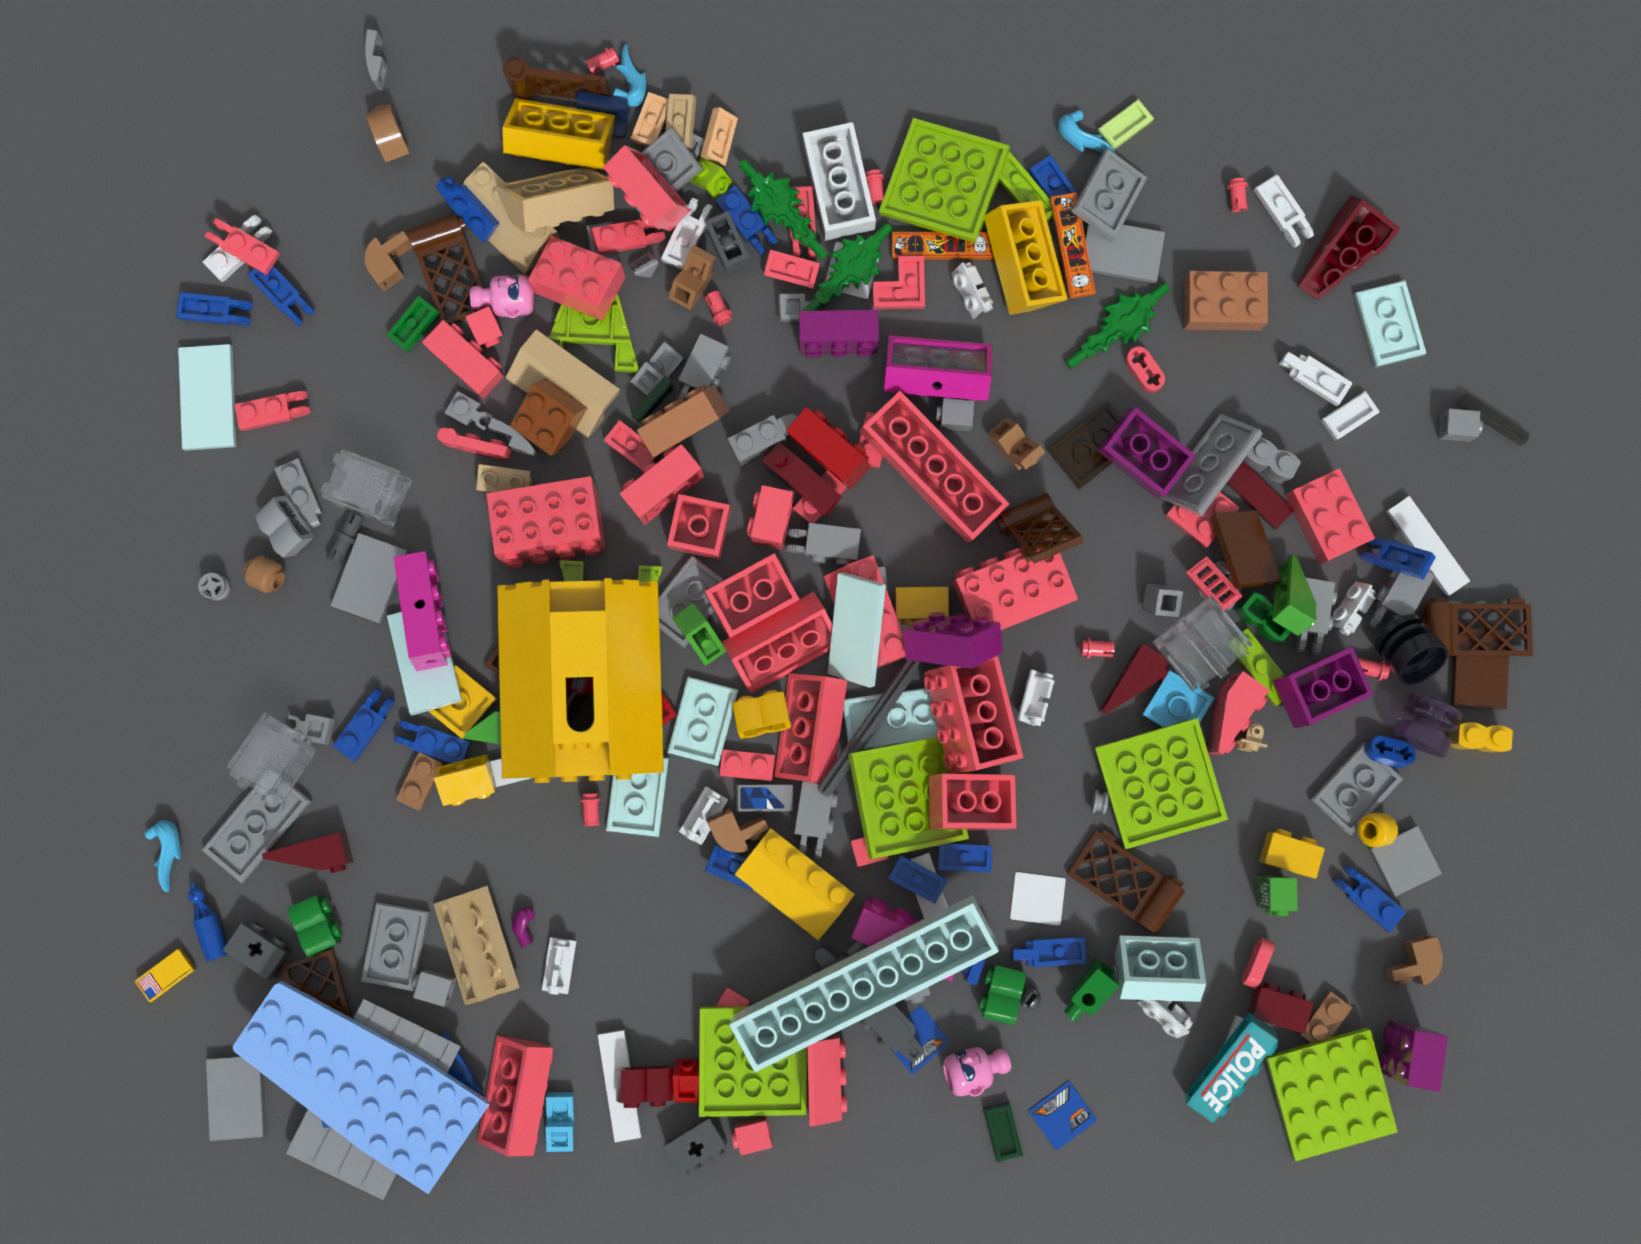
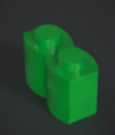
[1235,593,1291,644]
[287,894,343,957]
[978,964,1026,1025]

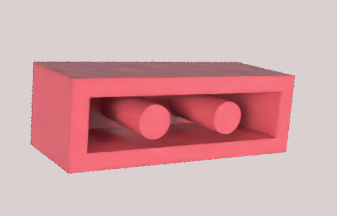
[422,320,504,399]

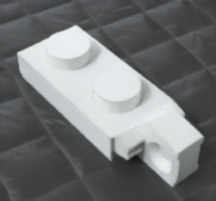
[1279,352,1352,406]

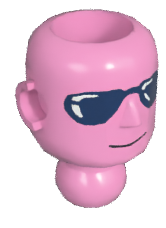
[470,274,534,318]
[943,1047,1011,1097]

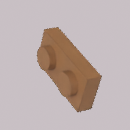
[396,752,444,811]
[1297,991,1352,1043]

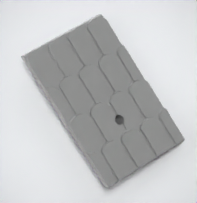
[286,999,461,1200]

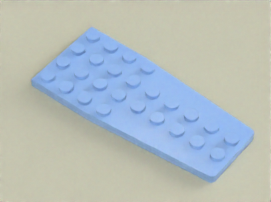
[233,981,490,1194]

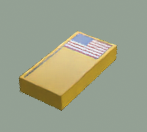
[135,948,196,1002]

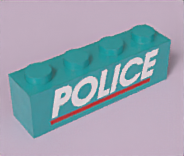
[1185,1013,1278,1123]

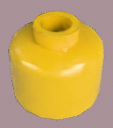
[1357,812,1398,847]

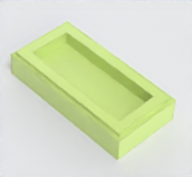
[1097,99,1154,150]

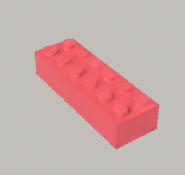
[859,391,1009,544]

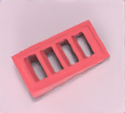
[1186,556,1242,614]

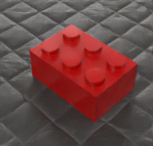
[785,407,871,490]

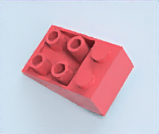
[1207,671,1269,756]

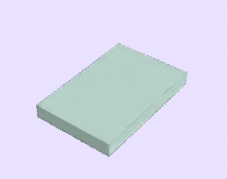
[1354,280,1426,368]
[667,677,739,766]
[606,758,669,837]

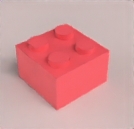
[747,485,794,550]
[667,494,731,560]

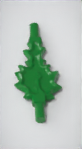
[738,159,829,260]
[803,223,892,311]
[1065,282,1170,369]

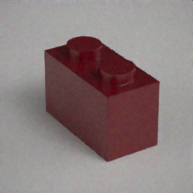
[1247,982,1313,1034]

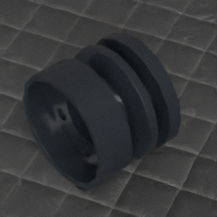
[1375,614,1449,685]

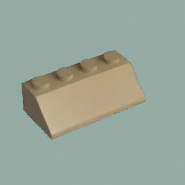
[462,162,560,275]
[496,167,614,232]

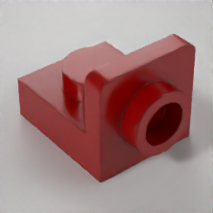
[672,1058,699,1103]

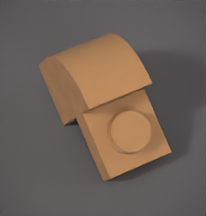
[366,103,409,162]
[364,231,413,291]
[668,245,716,310]
[987,417,1045,470]
[706,808,769,853]
[1384,935,1443,985]

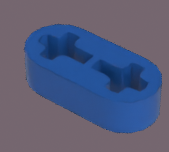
[1365,735,1416,768]

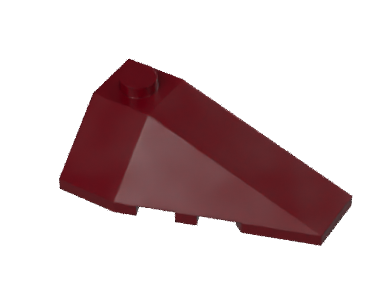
[1297,195,1400,300]

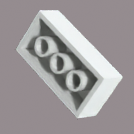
[803,122,876,241]

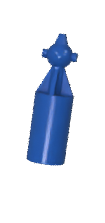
[188,882,228,962]

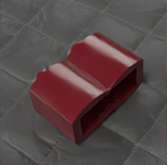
[616,1066,673,1108]

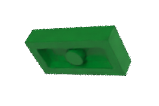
[386,296,441,353]

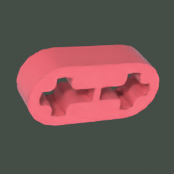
[1125,347,1165,393]
[1242,937,1275,989]

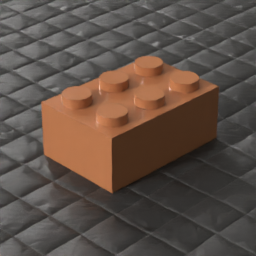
[1184,271,1268,331]
[637,384,730,457]

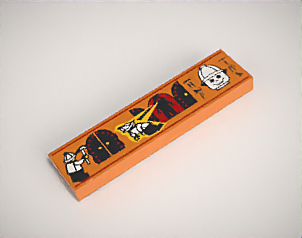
[1050,193,1096,299]
[892,232,994,260]

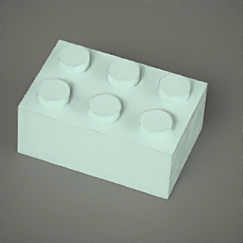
[1115,935,1206,1002]

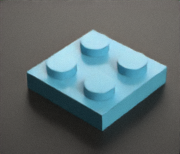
[1141,670,1215,727]

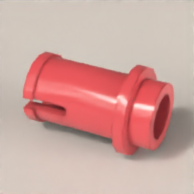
[585,47,620,75]
[866,170,884,204]
[1227,178,1248,212]
[704,291,732,326]
[1080,638,1114,659]
[1357,657,1390,681]
[580,793,601,826]

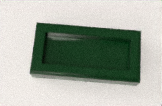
[631,376,674,425]
[984,1101,1023,1162]

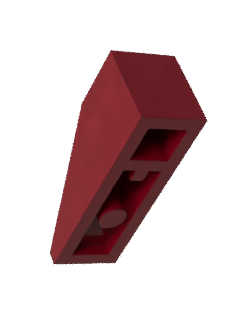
[762,442,842,517]
[1099,643,1170,714]
[262,832,353,873]

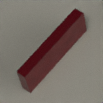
[1226,461,1294,530]

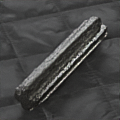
[1458,394,1530,446]

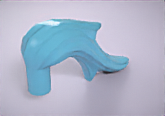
[613,44,646,107]
[1058,110,1116,154]
[144,820,181,892]

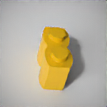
[732,690,791,739]
[1448,722,1513,752]

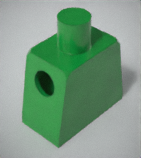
[1064,957,1119,1021]

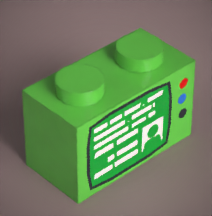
[1257,875,1298,916]

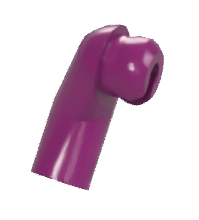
[512,907,535,948]

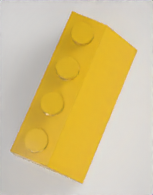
[502,98,615,170]
[985,200,1068,315]
[734,828,855,941]

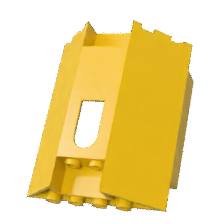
[497,578,664,783]

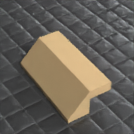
[506,330,620,438]
[433,886,520,1005]

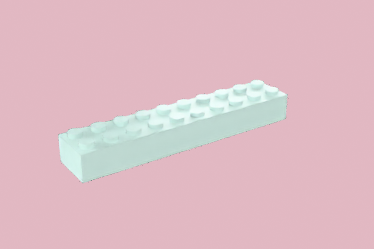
[729,895,999,1072]

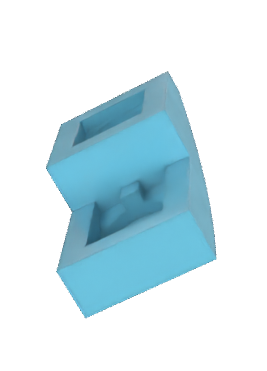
[545,1092,574,1152]

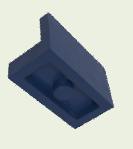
[576,91,630,138]

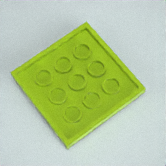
[879,118,1010,243]
[1094,717,1228,849]
[848,737,969,860]
[699,1006,807,1117]
[1265,1027,1398,1161]

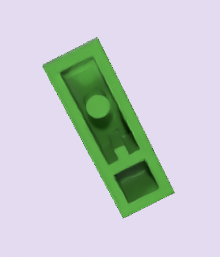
[1272,554,1317,636]

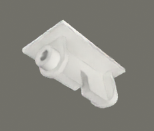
[951,262,993,319]
[1332,582,1376,636]
[1017,669,1055,726]
[679,787,728,845]
[542,937,577,995]
[1137,1000,1193,1038]

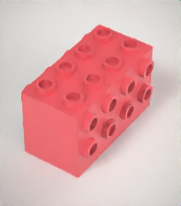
[486,476,607,569]
[950,538,1078,630]
[924,656,1024,774]

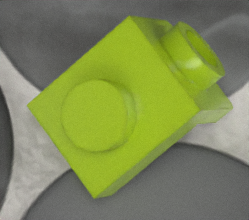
[690,157,732,200]

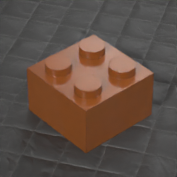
[510,378,588,456]

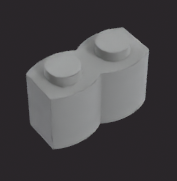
[1243,438,1301,484]
[255,496,314,558]

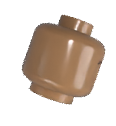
[243,555,285,594]

